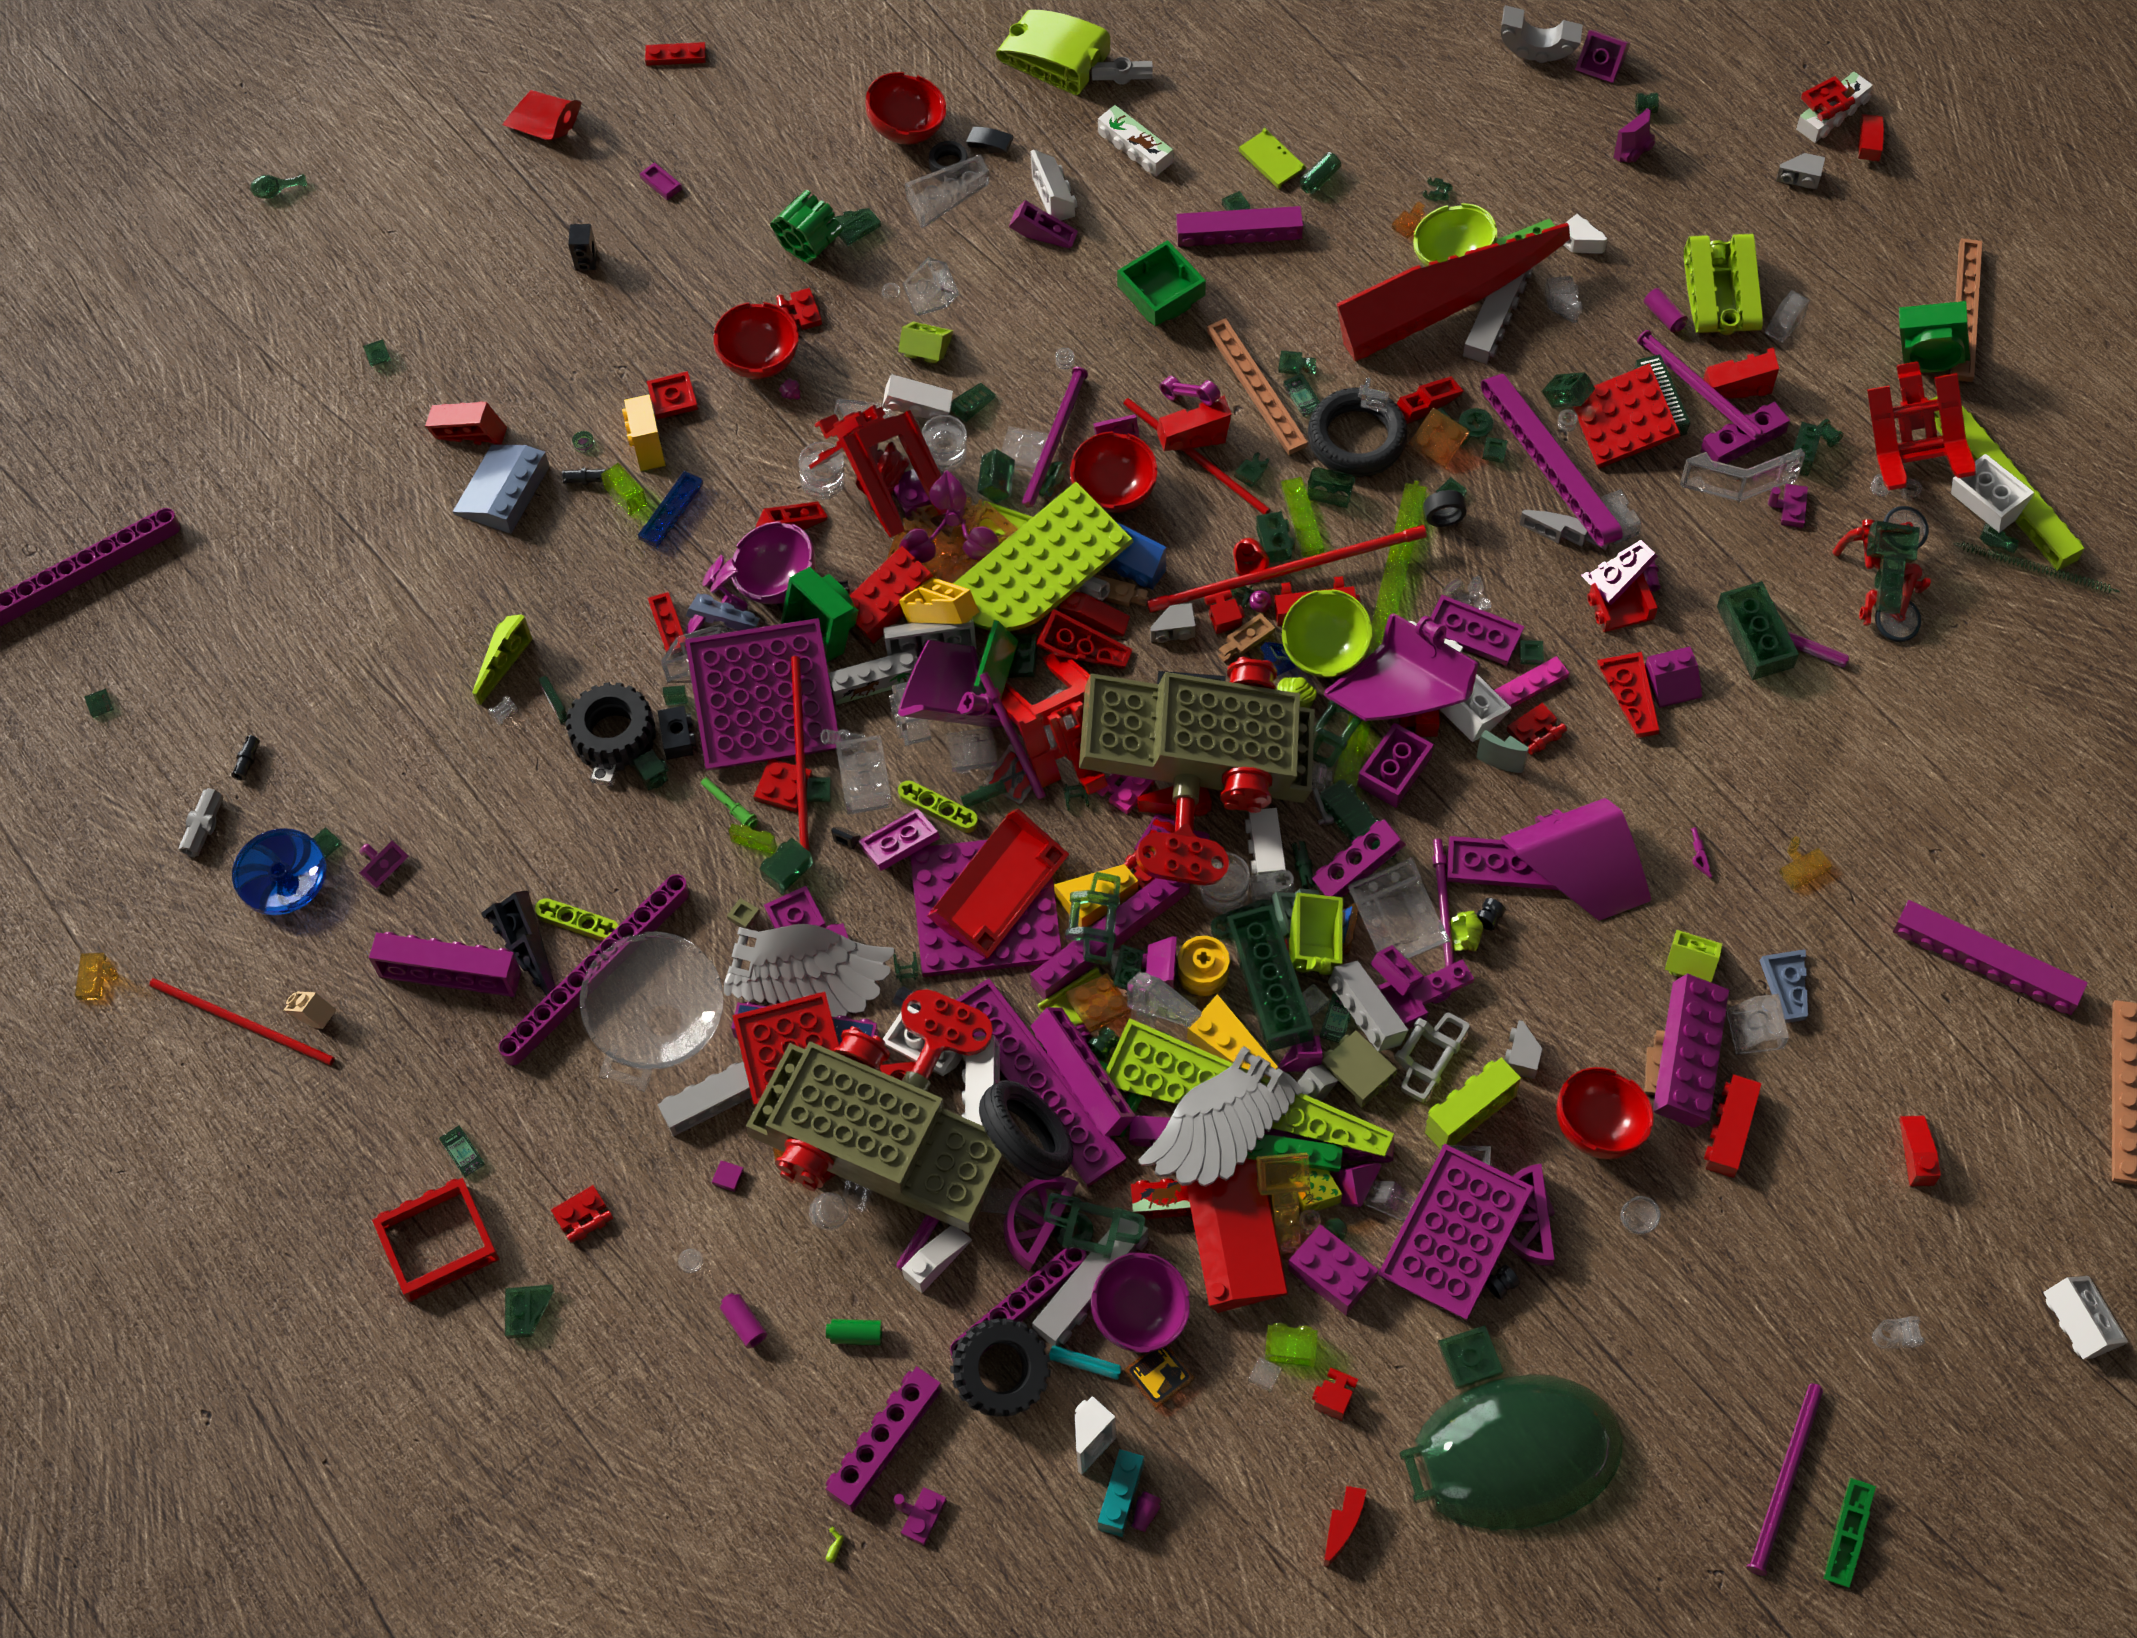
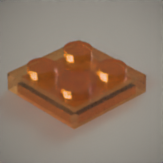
[1409,408,1470,467]
[1066,973,1131,1032]

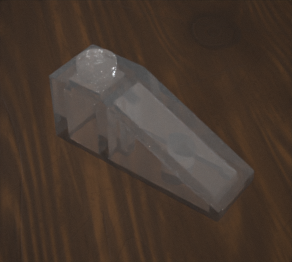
[1127,972,1201,1028]

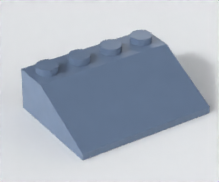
[453,445,550,534]

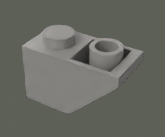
[1776,153,1825,190]
[1150,603,1195,643]
[1504,1020,1542,1079]
[1297,1064,1338,1101]

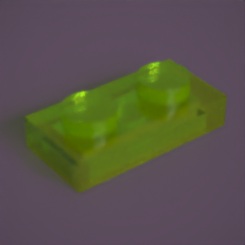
[728,824,777,855]

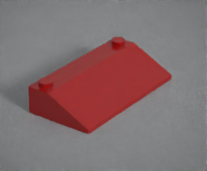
[927,808,1069,959]
[1186,1158,1288,1313]

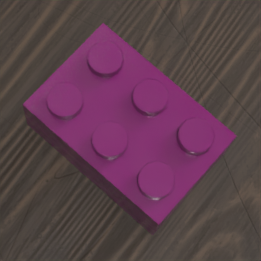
[1357,723,1434,808]
[1288,1224,1379,1315]

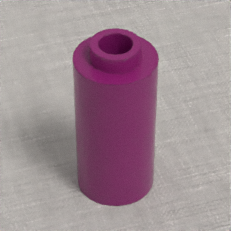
[1644,288,1687,332]
[720,1293,767,1349]

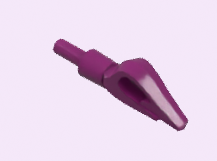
[1691,827,1712,878]

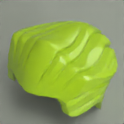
[1277,677,1317,708]
[1451,911,1483,952]

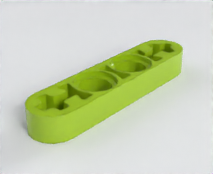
[898,780,978,833]
[535,898,619,942]

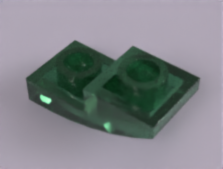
[1113,945,1144,993]

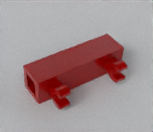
[1274,576,1361,626]

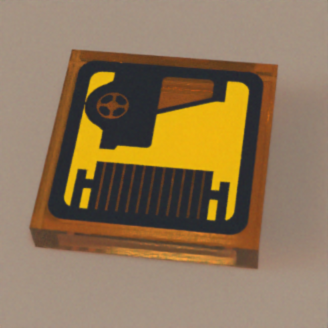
[1124,1346,1195,1410]

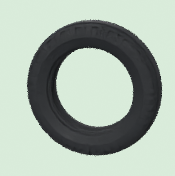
[1308,387,1408,477]
[979,1081,1074,1180]

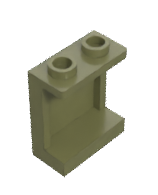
[1322,1031,1397,1109]

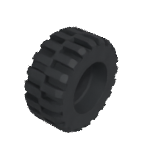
[566,682,656,771]
[950,1319,1051,1417]

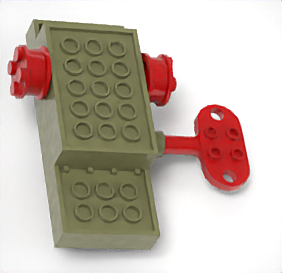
[1079,657,1315,886]
[746,989,1005,1233]

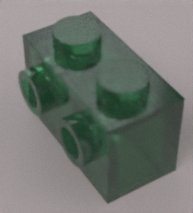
[977,449,1015,503]
[759,837,814,895]

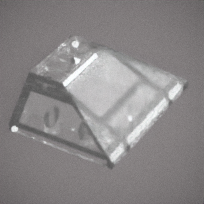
[1347,858,1450,960]

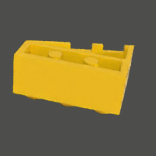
[622,395,666,471]
[899,577,979,624]
[1054,864,1138,930]

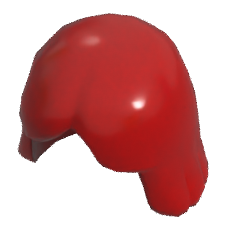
[1233,538,1270,576]

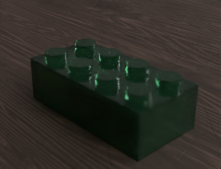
[1717,581,1799,680]

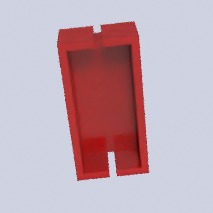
[850,546,934,644]

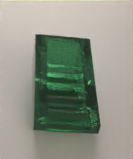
[951,383,996,422]

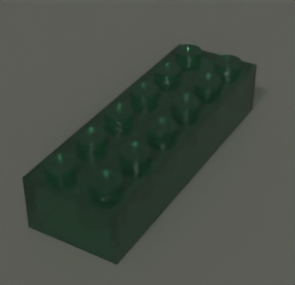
[1227,905,1314,1052]

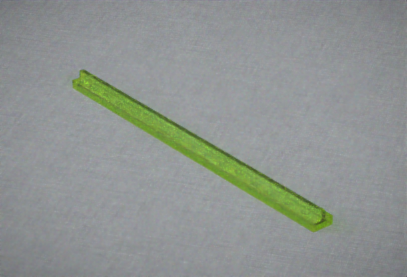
[1333,480,1427,790]

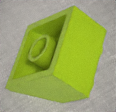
[898,321,953,363]
[1665,930,1722,982]

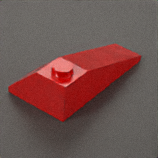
[1037,609,1133,669]

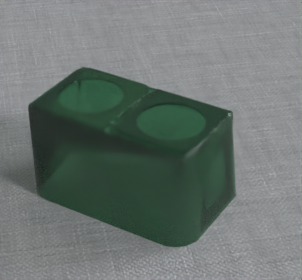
[1307,467,1355,508]

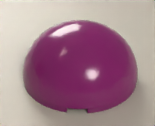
[730,522,816,605]
[1091,1253,1190,1353]

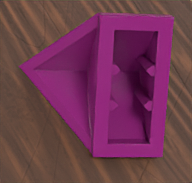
[1278,1036,1322,1072]
[1329,1163,1382,1207]

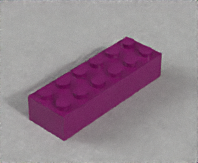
[369,932,522,997]
[1653,973,1729,1128]

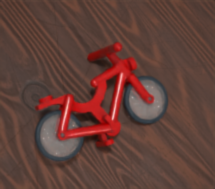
[1833,506,1931,642]

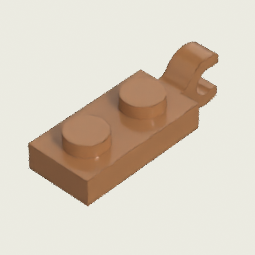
[1093,574,1149,607]
[1218,613,1275,662]
[1644,1030,1665,1096]

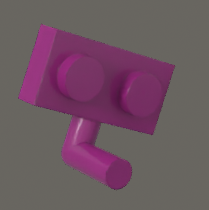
[1768,484,1808,528]
[359,840,409,889]
[894,1487,947,1546]

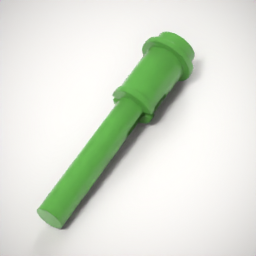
[701,777,759,831]

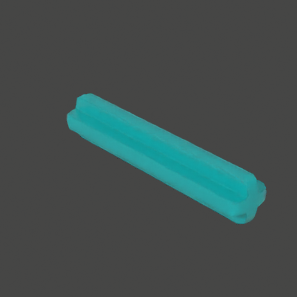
[1049,1345,1122,1379]

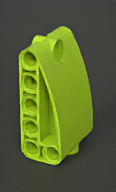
[995,10,1110,95]
[1684,234,1763,335]

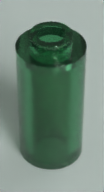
[1300,152,1341,194]

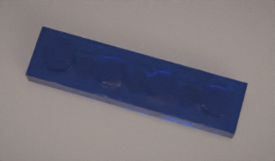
[638,471,704,548]

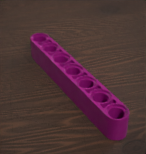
[950,1244,1086,1361]

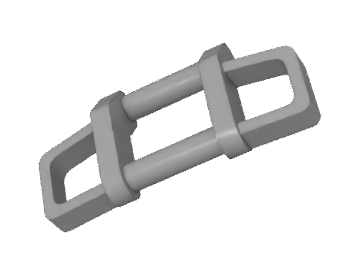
[1394,1013,1469,1102]

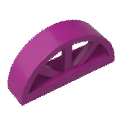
[1506,1164,1555,1266]
[1004,1176,1079,1271]

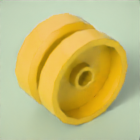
[1178,936,1230,996]

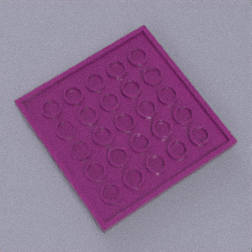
[685,618,841,771]
[910,833,1061,977]

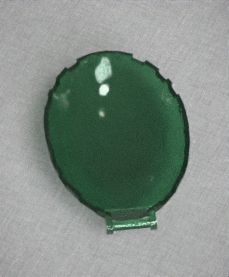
[1399,1374,1623,1531]

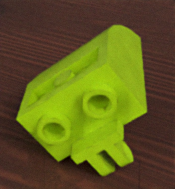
[1289,892,1343,975]

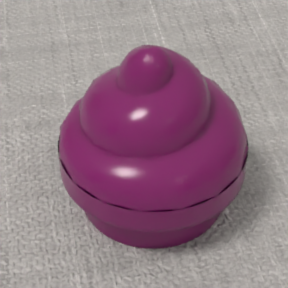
[779,378,800,400]
[1249,590,1272,613]

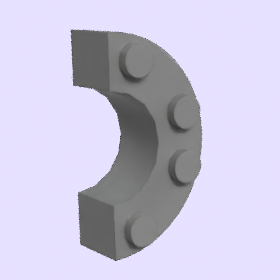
[1501,5,1583,63]

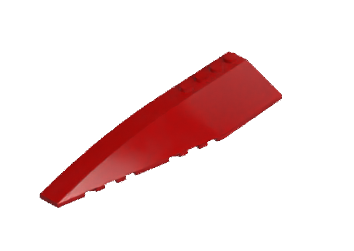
[1336,223,1570,362]

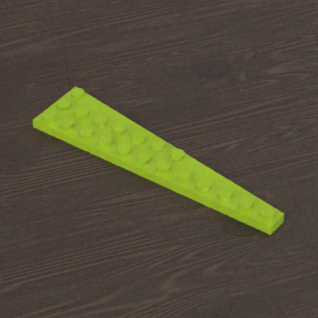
[1105,1018,1395,1157]

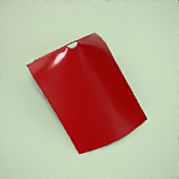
[502,90,582,140]

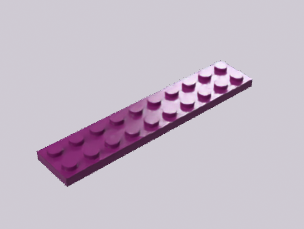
[956,978,1127,1188]

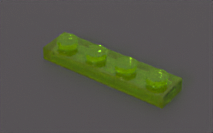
[1280,477,1324,557]

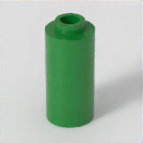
[826,1319,882,1346]

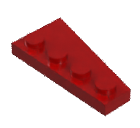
[1597,652,1659,738]

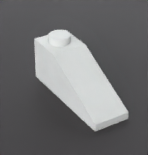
[902,1225,972,1293]

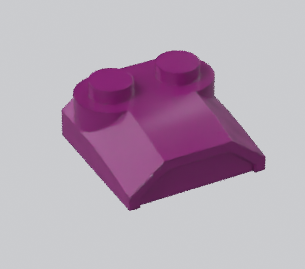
[1613,108,1655,163]
[894,469,934,518]

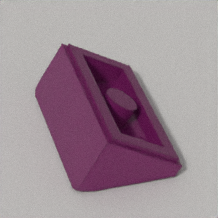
[1371,945,1424,995]

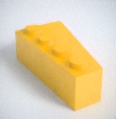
[1187,994,1278,1080]

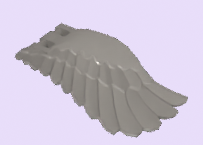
[724,924,895,1017]
[1138,1046,1301,1187]

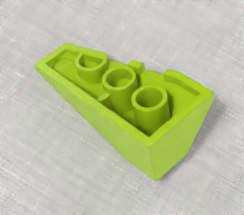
[472,614,532,705]

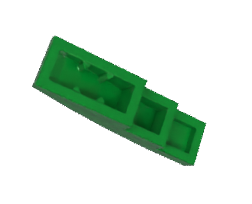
[1823,1478,1876,1587]

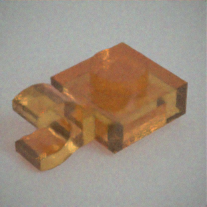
[1392,201,1425,239]

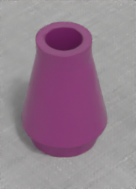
[1131,1491,1162,1532]

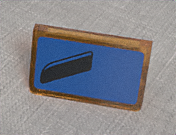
[1342,903,1359,955]

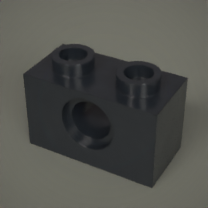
[568,224,597,271]
[657,706,696,760]

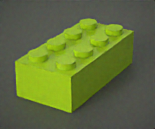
[1425,1057,1521,1150]

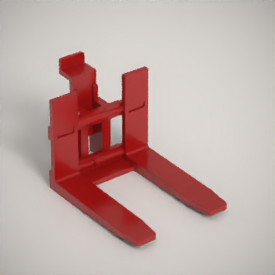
[1867,362,1976,490]
[809,405,948,538]
[1001,653,1108,795]

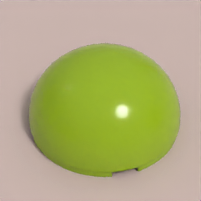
[1413,203,1497,267]
[1282,589,1372,678]

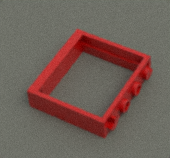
[372,1177,500,1302]

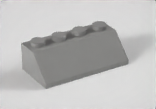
[883,618,977,657]

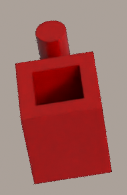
[1204,589,1245,634]
[1398,709,1439,737]
[1312,1367,1359,1421]

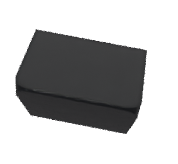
[831,827,860,849]

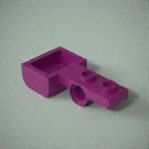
[1377,959,1474,1029]

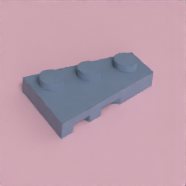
[686,593,760,631]
[1759,949,1808,1024]

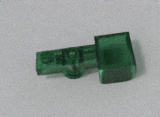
[1866,521,1920,615]

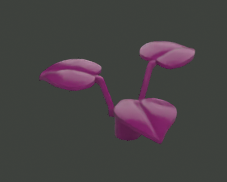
[899,470,1000,563]
[685,555,748,639]

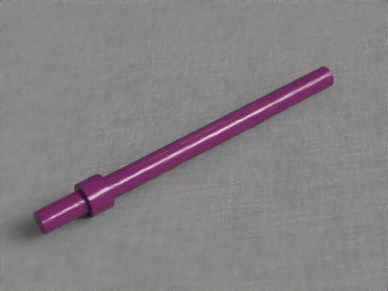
[979,672,1046,799]
[1432,838,1454,967]

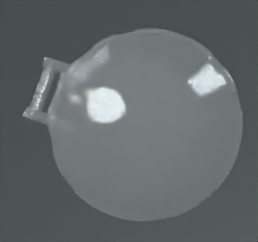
[580,932,723,1092]

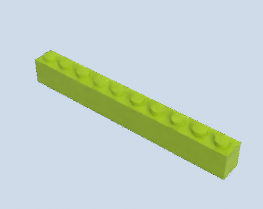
[1928,396,2084,571]

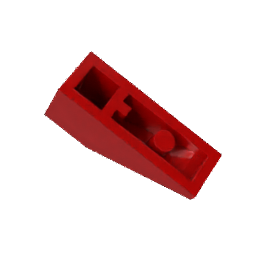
[755,501,828,531]
[1059,591,1130,637]
[1137,786,1212,816]
[1899,1116,1941,1187]

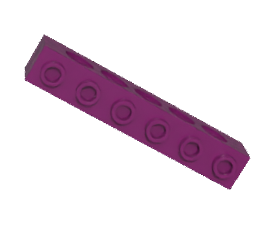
[826,1366,942,1512]

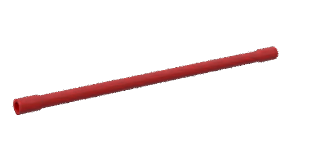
[1147,525,1427,613]

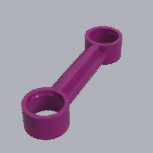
[1159,376,1221,406]

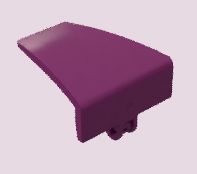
[1324,613,1478,721]
[898,640,1013,728]
[1501,798,1651,921]

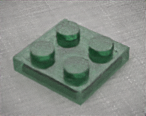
[1437,1325,1504,1390]

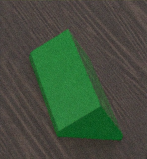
[973,620,1018,709]

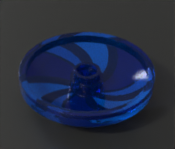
[232,828,326,915]

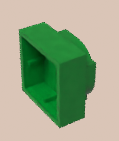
[1117,240,1206,327]
[1899,301,1970,373]
[781,567,859,663]

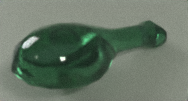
[250,174,307,199]

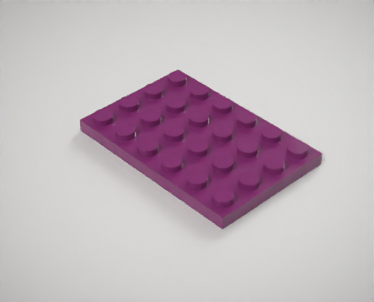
[1378,1144,1534,1321]

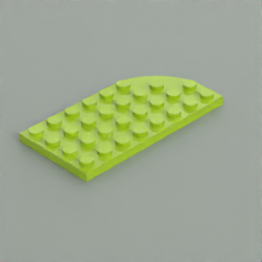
[953,482,1133,631]

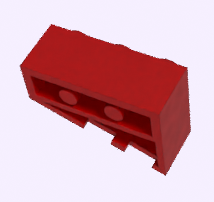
[1703,347,1779,399]
[1157,395,1232,451]
[425,401,507,445]

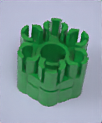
[770,190,843,264]

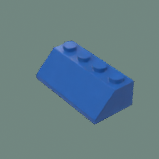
[1105,521,1166,590]

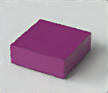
[712,1160,744,1192]

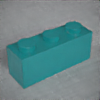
[1098,1449,1144,1537]

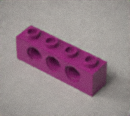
[1700,402,1790,470]
[1312,819,1406,898]

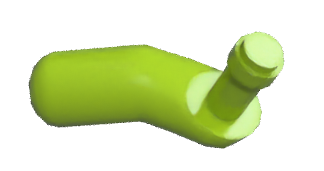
[826,1526,844,1563]

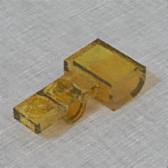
[1256,1152,1310,1254]

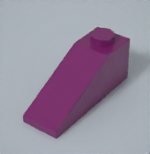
[1009,200,1078,249]

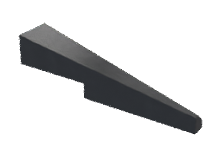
[481,890,555,996]

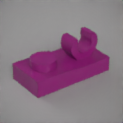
[1093,414,1140,437]

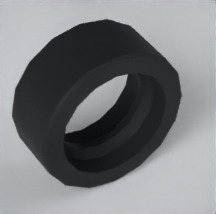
[929,141,968,181]
[1423,490,1467,527]

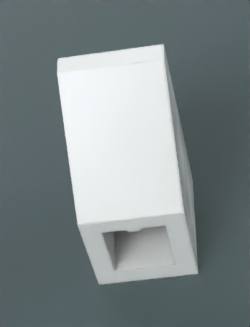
[1563,214,1607,253]

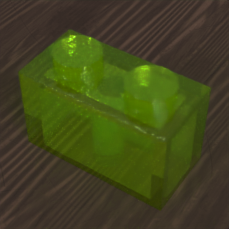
[601,463,647,516]
[1264,1323,1318,1367]

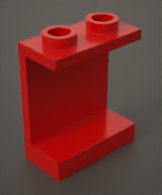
[1587,573,1658,632]

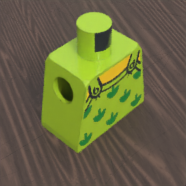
[1279,1167,1342,1214]

